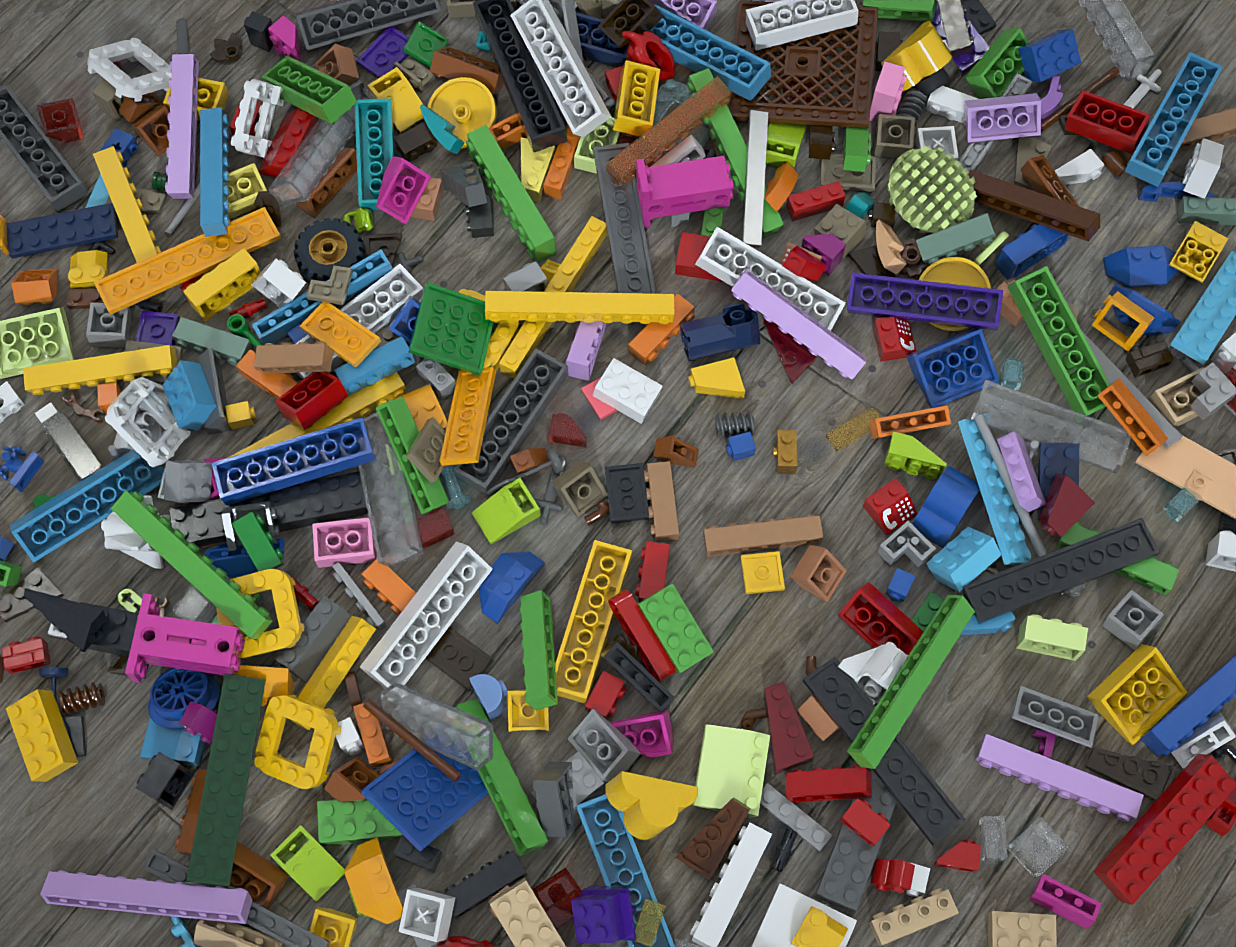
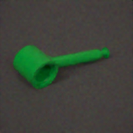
[227,314,264,348]

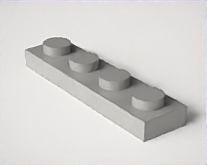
[332,562,387,631]
[760,783,832,852]

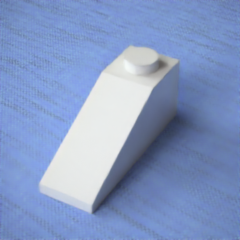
[1055,149,1104,184]
[1171,712,1236,769]

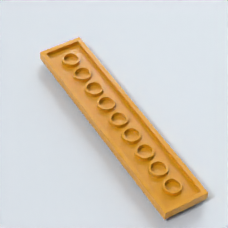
[94,207,281,315]

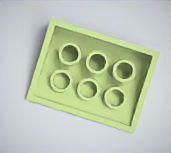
[0,307,74,379]
[692,724,770,818]

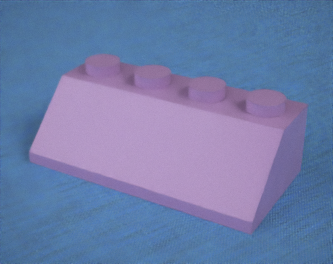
[964,93,1041,142]

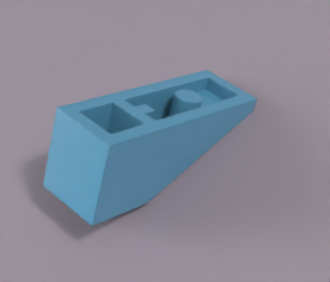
[961,612,1016,635]

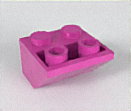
[268,15,302,62]

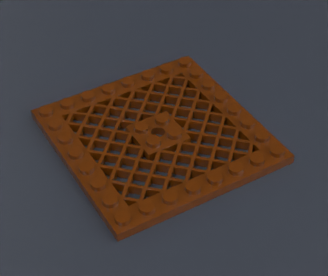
[727,0,878,128]

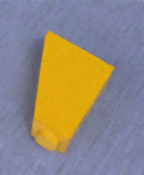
[688,357,745,399]

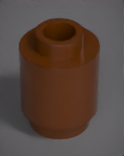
[1102,150,1127,177]

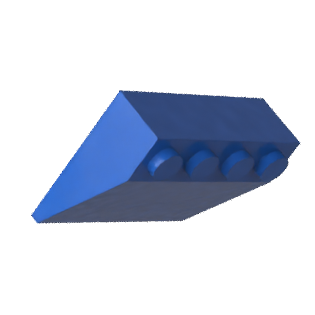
[906,328,999,408]

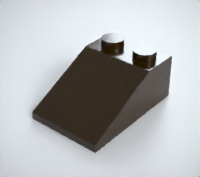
[598,0,664,48]

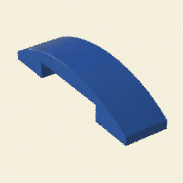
[1138,182,1217,202]

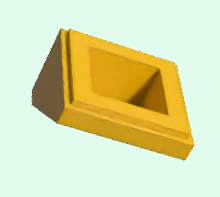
[541,259,561,283]

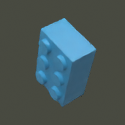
[163,360,216,430]

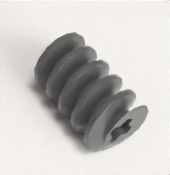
[897,88,928,126]
[715,411,755,437]

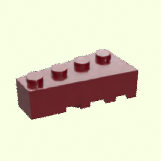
[763,681,814,775]

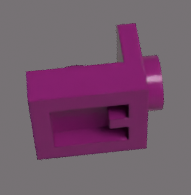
[1031,728,1056,759]

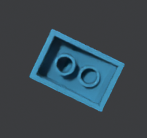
[140,718,205,767]

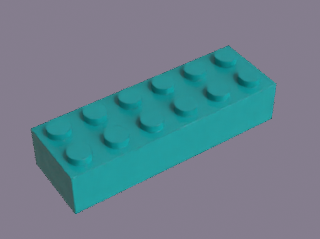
[355,98,395,210]

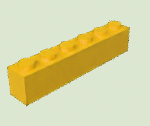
[290,616,376,730]

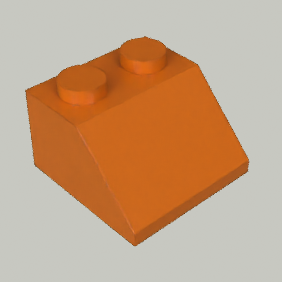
[11,269,58,305]

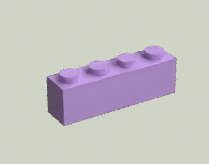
[997,431,1046,512]

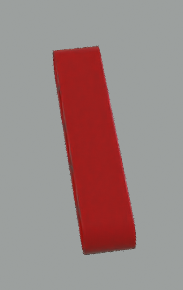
[608,589,676,683]

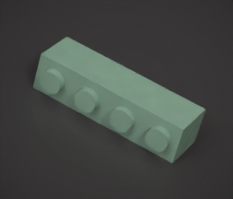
[1177,196,1236,225]
[916,213,997,265]
[172,317,253,366]

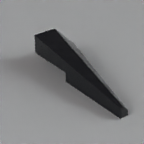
[23,588,107,652]

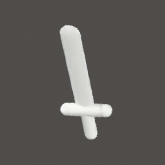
[1123,69,1161,108]

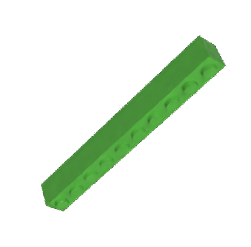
[687,68,784,239]
[111,490,273,639]
[847,595,975,769]

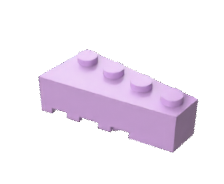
[649,0,717,30]
[565,321,607,381]

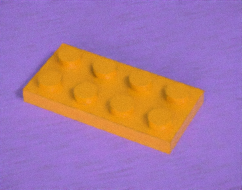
[300,302,381,368]

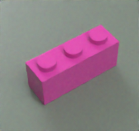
[1029,874,1102,930]

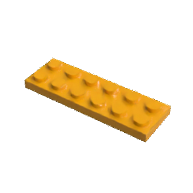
[440,367,496,466]

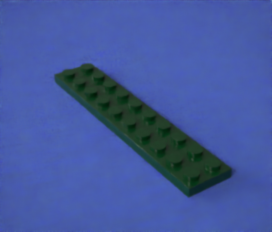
[186,674,266,887]

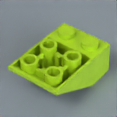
[766,122,807,169]
[884,432,947,480]
[471,478,541,544]
[270,825,345,902]

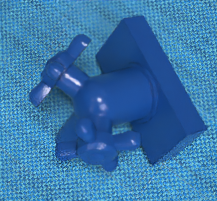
[0,446,44,493]

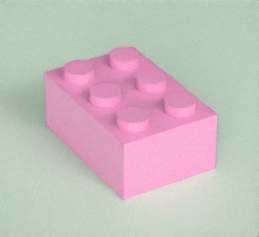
[869,62,907,123]
[313,517,377,568]

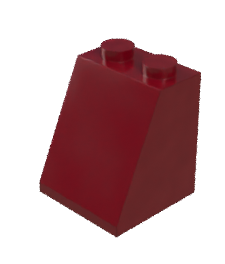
[1039,473,1095,537]

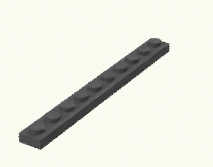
[143,849,331,947]

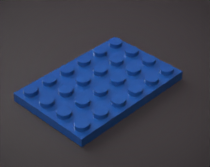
[361,724,489,852]

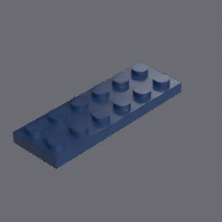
[7,203,118,259]

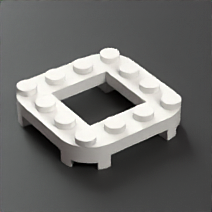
[87,38,172,102]
[231,79,284,158]
[105,378,191,467]

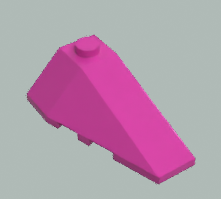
[610,709,673,757]

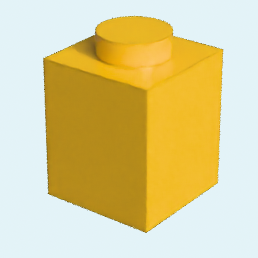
[225,401,256,430]

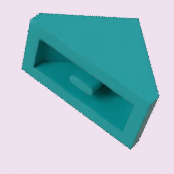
[845,192,876,219]

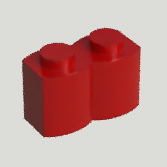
[870,859,915,893]

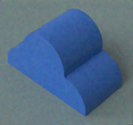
[912,466,980,548]

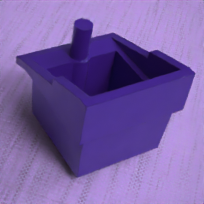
[571,885,637,943]

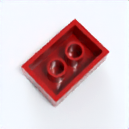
[275,372,348,431]

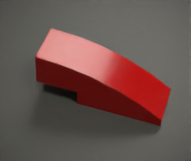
[1205,776,1236,837]

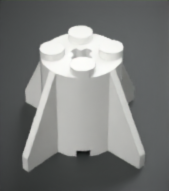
[101,495,171,569]
[838,642,909,705]

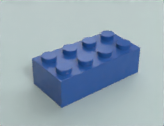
[995,223,1070,280]

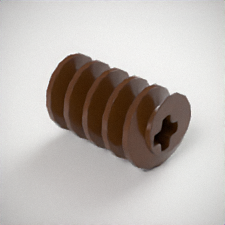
[59,682,105,714]

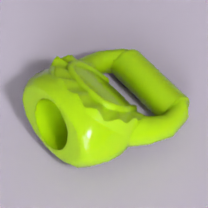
[343,208,374,233]

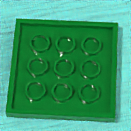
[408,282,494,376]

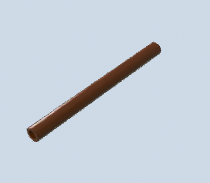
[1041,67,1120,132]
[363,699,461,782]

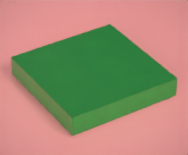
[403,21,449,68]

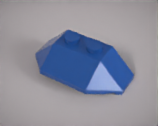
[1103,245,1179,287]
[1109,283,1181,337]
[205,538,285,577]
[479,551,545,624]

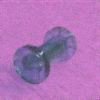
[439,465,472,510]

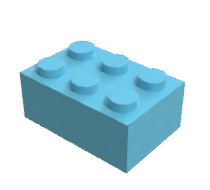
[926,527,1002,592]

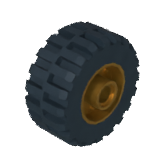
[294,218,366,285]

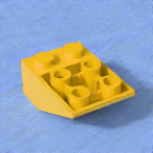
[368,67,424,134]
[1169,221,1229,283]

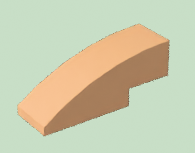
[876,220,906,275]

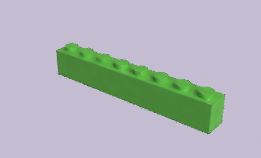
[450,699,548,857]

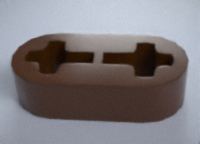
[345,671,362,710]

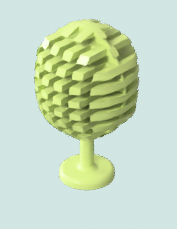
[888,146,1009,266]

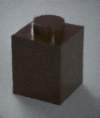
[868,202,896,229]

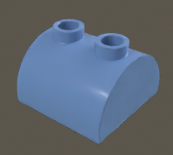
[469,674,507,722]

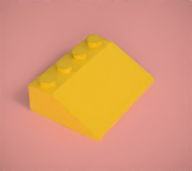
[1087,644,1188,745]

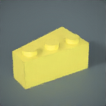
[521,137,555,203]

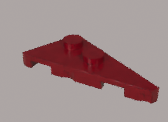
[763,319,816,384]

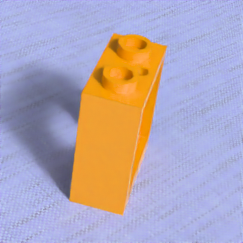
[1092,291,1155,352]

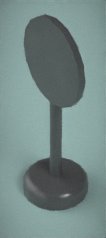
[487,448,563,496]

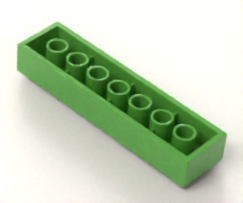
[466,125,556,264]
[1007,266,1110,420]

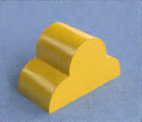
[881,21,952,91]
[605,771,698,840]

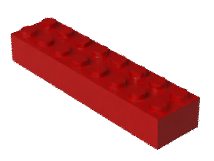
[1093,754,1236,905]

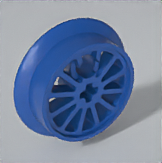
[148,668,220,729]

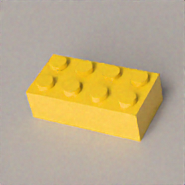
[613,60,660,138]
[183,248,261,322]
[6,689,78,782]

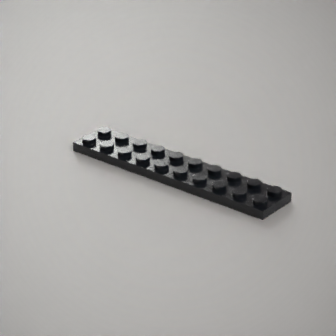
[963,518,1160,624]
[802,657,966,846]

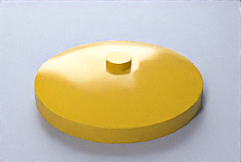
[427,77,497,149]
[919,257,991,332]

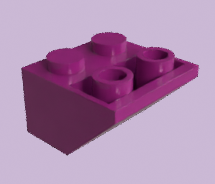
[801,234,846,276]

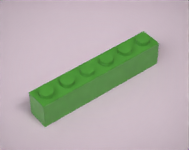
[376,397,450,514]
[1056,522,1179,596]
[519,590,558,711]

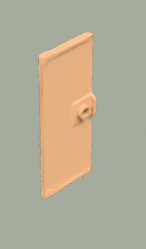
[1135,435,1236,520]

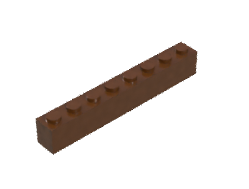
[968,170,1101,242]

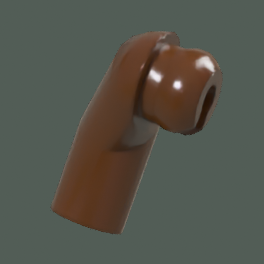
[584,501,609,525]
[740,708,767,730]

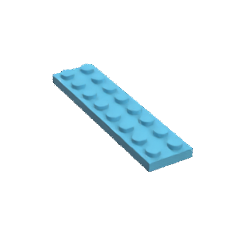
[1170,251,1236,365]
[958,419,1031,566]

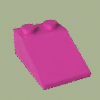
[376,156,431,225]

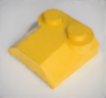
[68,250,109,289]
[507,689,549,732]
[790,906,848,947]
[310,907,357,947]

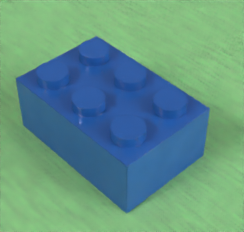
[1019,29,1081,82]

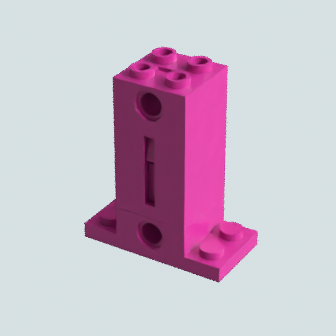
[636,156,734,228]
[125,593,245,683]

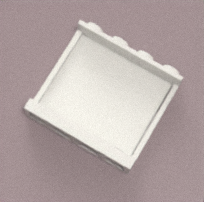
[752,884,857,947]

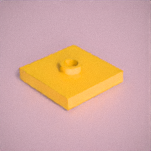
[740,551,785,594]

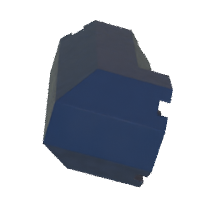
[680,302,760,362]

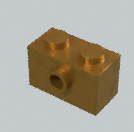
[773,430,798,474]

